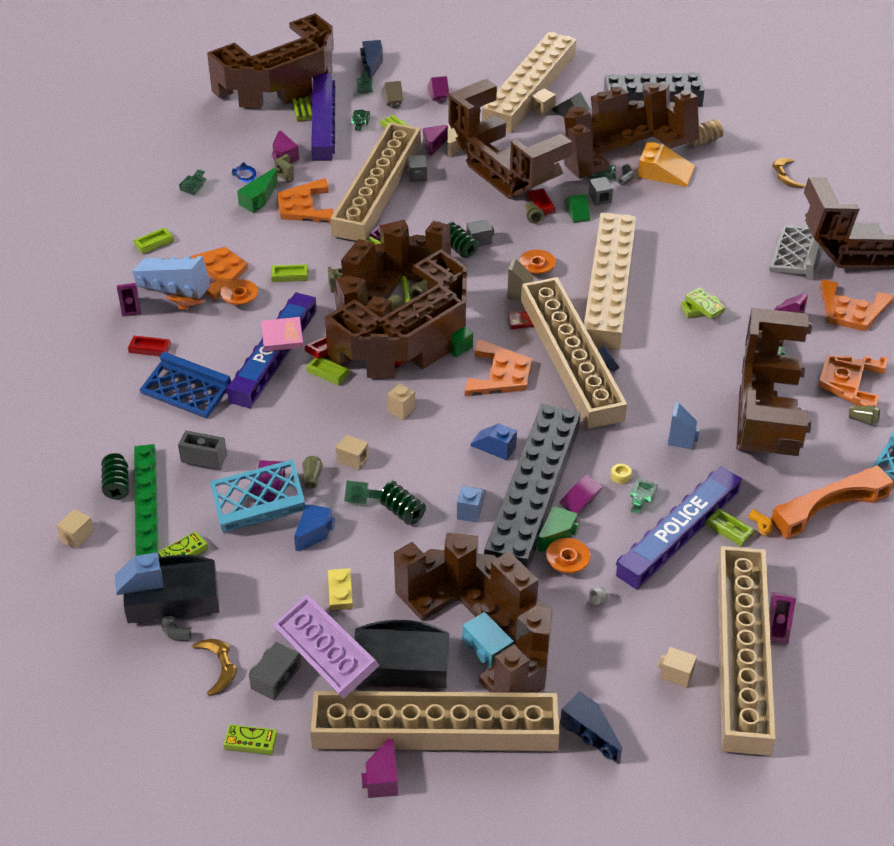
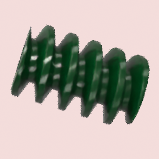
[448,222,479,258]
[101,453,129,499]
[379,480,426,525]

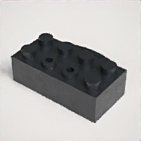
[123,555,220,624]
[354,620,449,689]

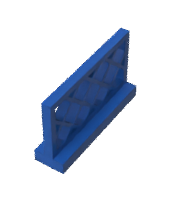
[139,352,231,419]

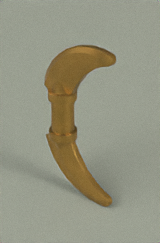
[772,158,805,188]
[192,639,237,696]

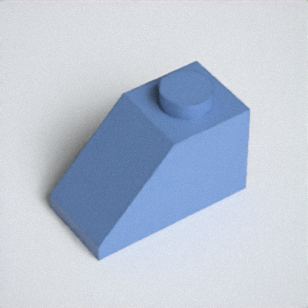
[668,402,700,449]
[457,486,486,523]
[115,552,163,595]

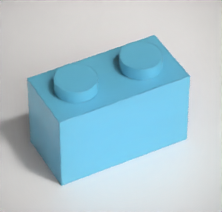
[462,612,514,668]

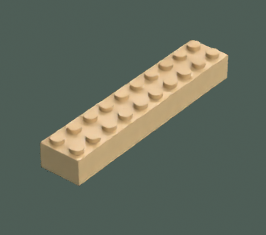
[482,32,577,133]
[330,122,421,241]
[584,213,636,350]
[521,277,627,429]
[717,546,776,756]
[310,691,559,751]

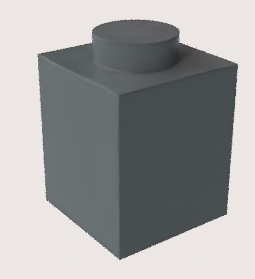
[409,155,427,182]
[588,177,613,205]
[466,219,494,246]

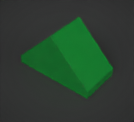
[564,193,590,223]

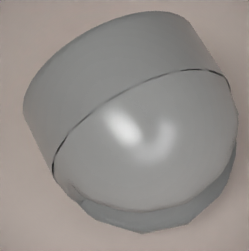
[589,587,609,606]

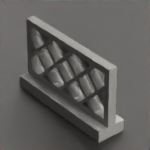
[769,225,822,280]

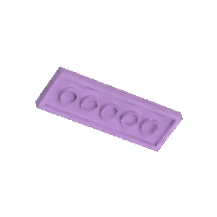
[273,594,380,699]

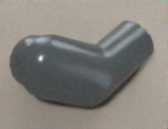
[618,164,634,185]

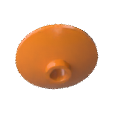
[519,249,556,274]
[221,279,258,305]
[166,294,204,310]
[546,538,591,573]

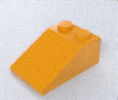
[637,142,695,187]

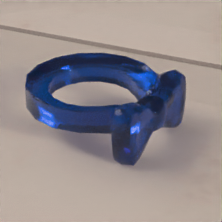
[232,162,256,182]

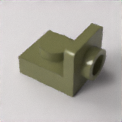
[274,154,294,183]

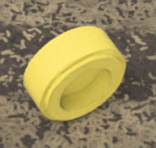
[611,464,632,484]

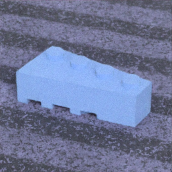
[132,256,210,299]

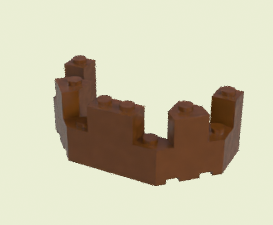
[207,13,334,108]
[448,78,572,199]
[564,83,699,179]
[804,177,894,268]
[334,220,451,318]
[325,249,467,378]
[736,308,812,456]
[394,533,552,693]

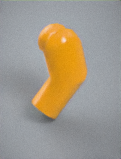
[748,509,773,535]

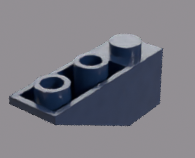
[360,40,383,80]
[560,691,622,764]

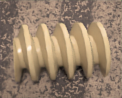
[688,119,724,148]

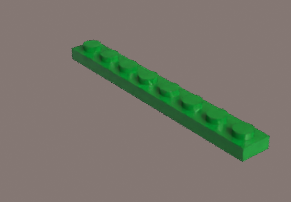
[134,444,159,557]

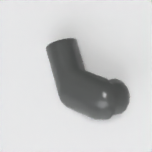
[161,616,191,641]

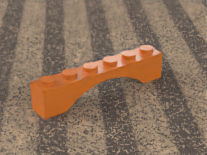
[771,465,894,539]

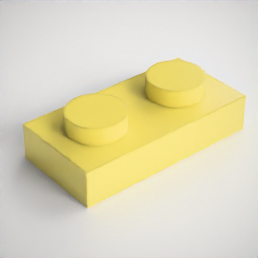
[328,568,353,611]

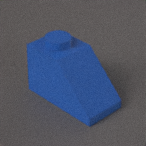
[471,423,517,461]
[294,504,335,551]

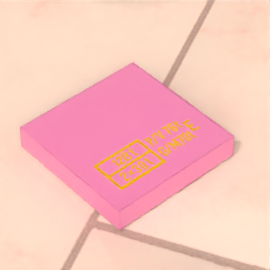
[261,317,303,351]

